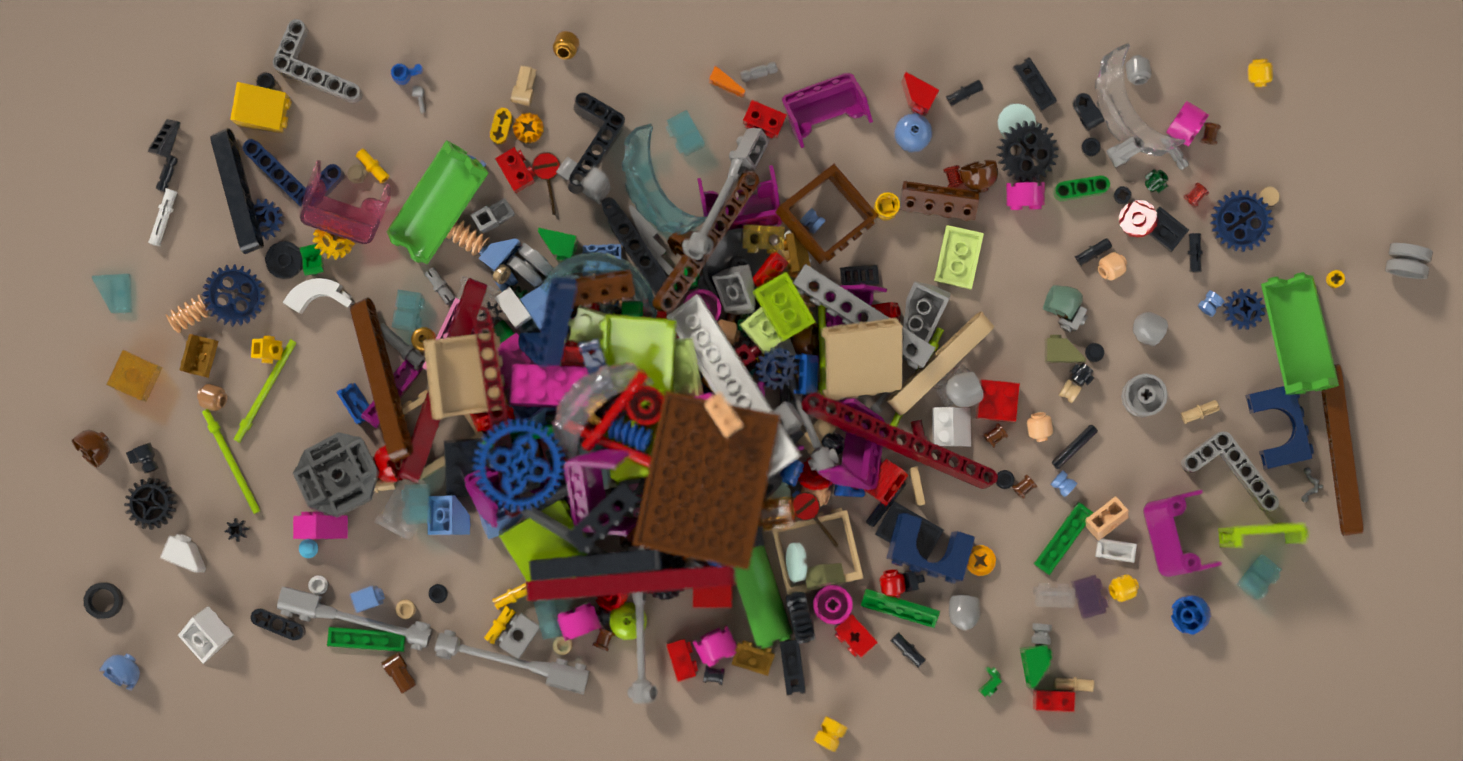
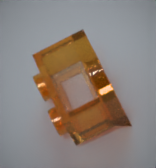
[758,496,796,532]

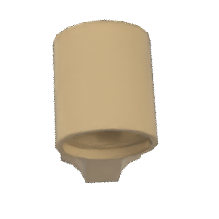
[511,66,537,106]

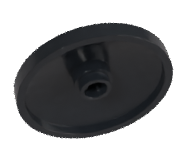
[702,228,776,299]

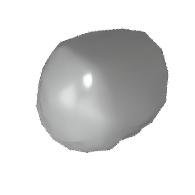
[1133,312,1168,347]
[946,372,983,407]
[949,595,981,631]

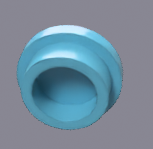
[299,539,318,558]

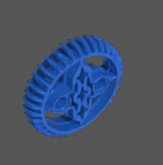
[473,418,566,511]

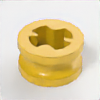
[1326,270,1345,288]

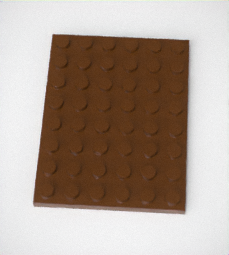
[633,391,781,570]

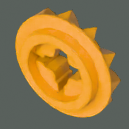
[513,113,544,143]
[967,545,996,576]

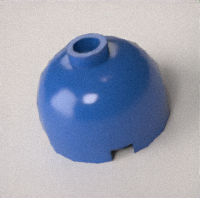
[1171,595,1211,635]

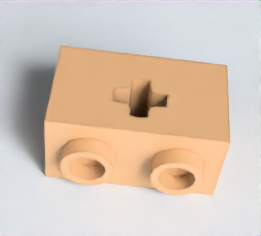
[1086,496,1128,541]

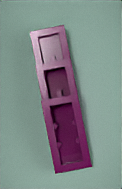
[361,360,424,428]

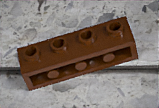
[899,181,979,221]
[572,269,635,309]

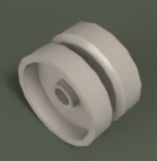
[506,242,555,289]
[1385,243,1433,279]
[1121,374,1168,417]

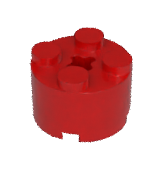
[625,385,664,425]

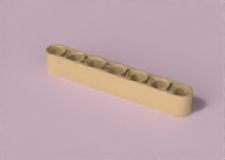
[887,311,994,416]

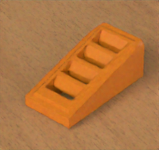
[709,66,745,98]

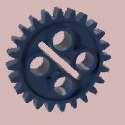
[1210,190,1273,252]
[202,264,266,327]

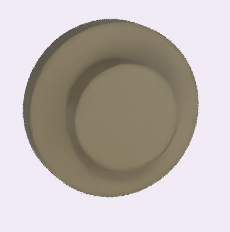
[347,164,367,184]

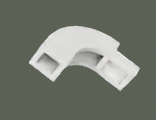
[283,278,354,314]

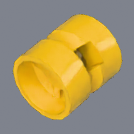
[874,192,900,220]
[813,716,848,752]

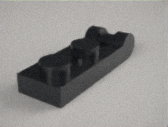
[1013,57,1057,112]
[779,640,806,696]

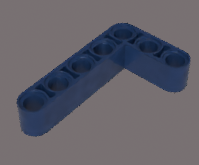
[243,139,344,211]
[518,277,577,367]

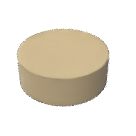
[1259,187,1279,207]
[493,264,511,284]
[396,600,416,619]
[553,635,573,655]

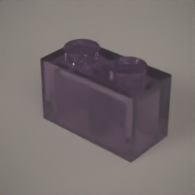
[1071,575,1108,619]

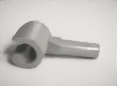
[412,86,425,113]
[870,392,888,414]

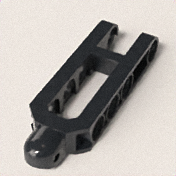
[601,197,676,306]

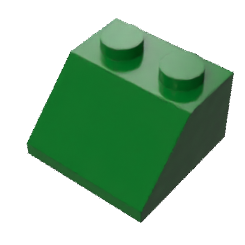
[538,227,579,265]
[1019,644,1053,688]

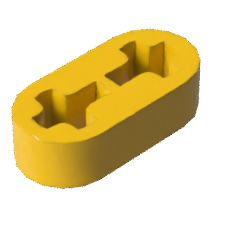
[490,108,512,144]

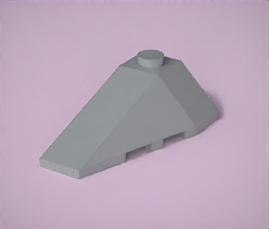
[902,281,951,361]

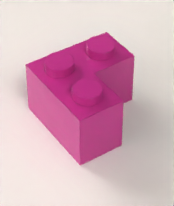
[293,511,348,539]

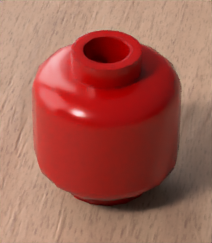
[879,569,906,598]

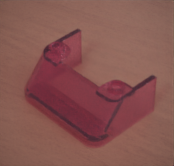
[300,160,391,244]

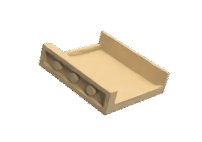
[822,318,902,401]
[423,333,507,419]

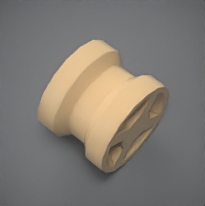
[1059,379,1082,403]

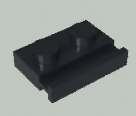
[1149,206,1189,252]

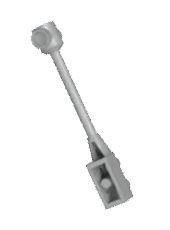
[683,128,769,260]
[769,338,838,473]
[625,546,658,703]
[277,586,432,650]
[435,630,590,695]

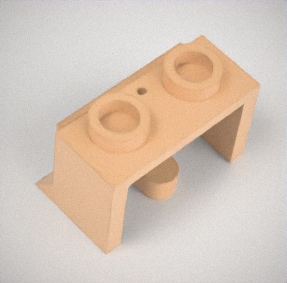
[704,392,744,438]

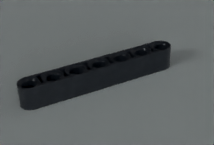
[210,128,264,254]
[529,549,663,581]

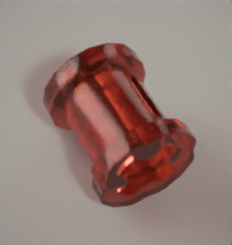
[943,165,963,188]
[1183,182,1209,208]

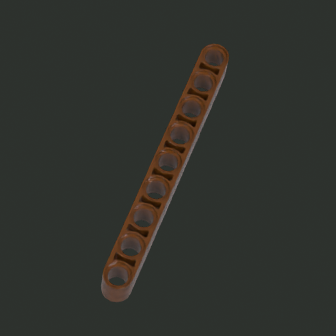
[653,171,759,312]
[350,297,413,462]
[1321,364,1364,536]

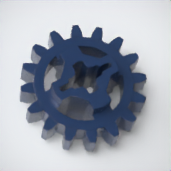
[253,199,284,240]
[1222,288,1265,330]
[756,347,798,390]

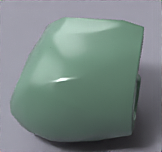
[1043,285,1083,321]

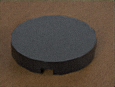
[265,241,303,279]

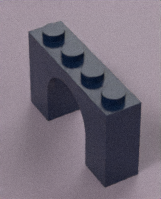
[1245,386,1314,470]
[886,513,975,584]

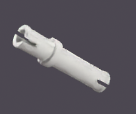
[148,189,178,247]

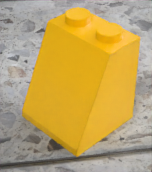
[230,82,291,133]

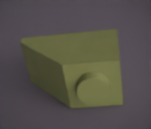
[1045,335,1086,363]
[805,563,846,591]

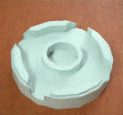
[997,104,1036,142]
[786,543,807,582]

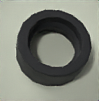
[83,582,123,619]

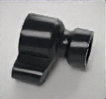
[126,443,159,474]

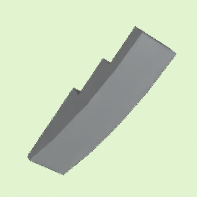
[629,205,673,277]

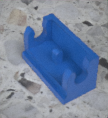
[794,355,818,395]
[336,383,369,425]

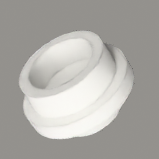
[308,576,328,595]

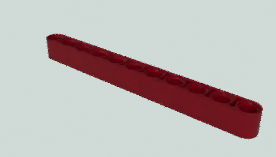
[399,278,487,483]
[472,306,521,517]
[801,392,998,489]
[526,566,737,601]

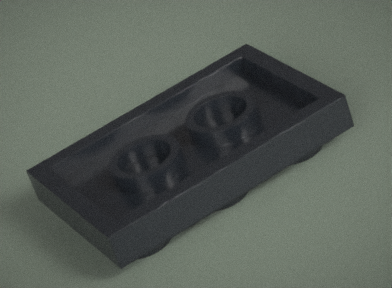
[444,438,483,497]
[875,501,944,561]

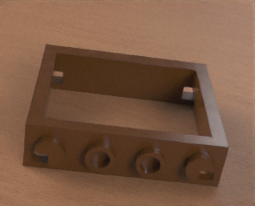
[775,164,879,264]

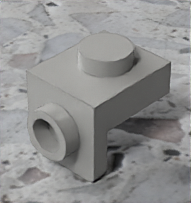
[1058,306,1088,332]

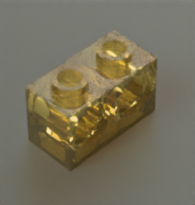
[743,225,785,254]

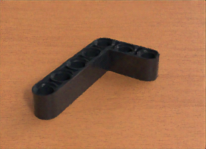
[568,92,625,194]

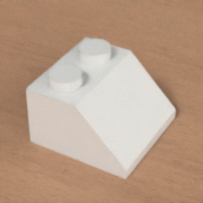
[932,407,971,447]
[161,534,206,572]
[178,606,233,664]

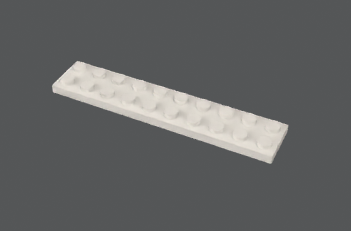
[667,294,801,478]

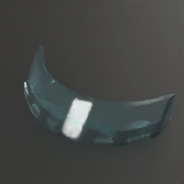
[622,124,707,235]
[541,252,657,319]

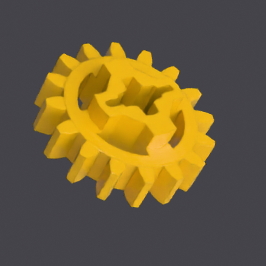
[312,218,355,260]

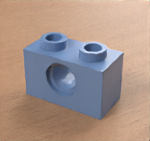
[350,586,385,613]

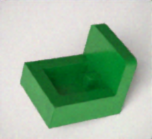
[300,244,324,276]
[978,666,1002,697]

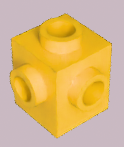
[251,336,283,364]

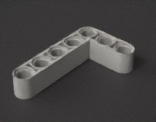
[273,19,363,103]
[556,157,611,204]
[1181,432,1279,511]

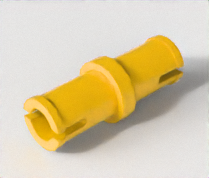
[355,148,390,184]
[492,582,526,610]
[484,606,516,644]

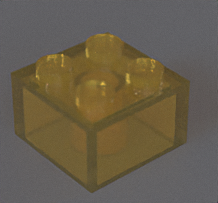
[106,350,163,402]

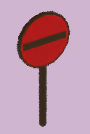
[532,152,560,215]
[791,492,838,547]

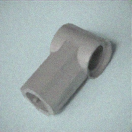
[1106,135,1145,168]

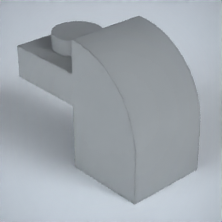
[471,198,515,233]

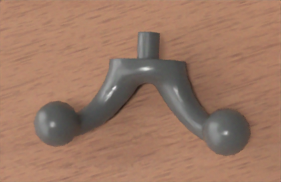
[1301,467,1324,503]

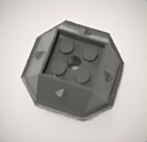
[293,432,379,518]

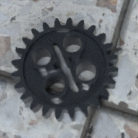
[996,121,1059,183]

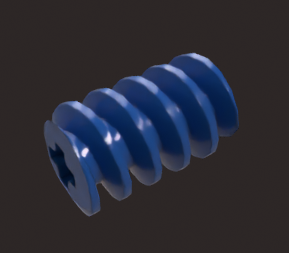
[608,417,652,453]

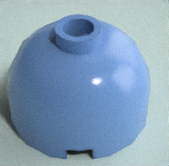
[894,113,933,152]
[99,654,140,690]

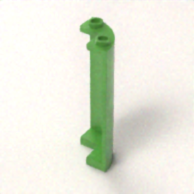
[386,140,489,264]
[1261,272,1339,395]
[735,546,793,648]

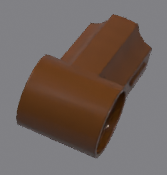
[381,652,416,694]

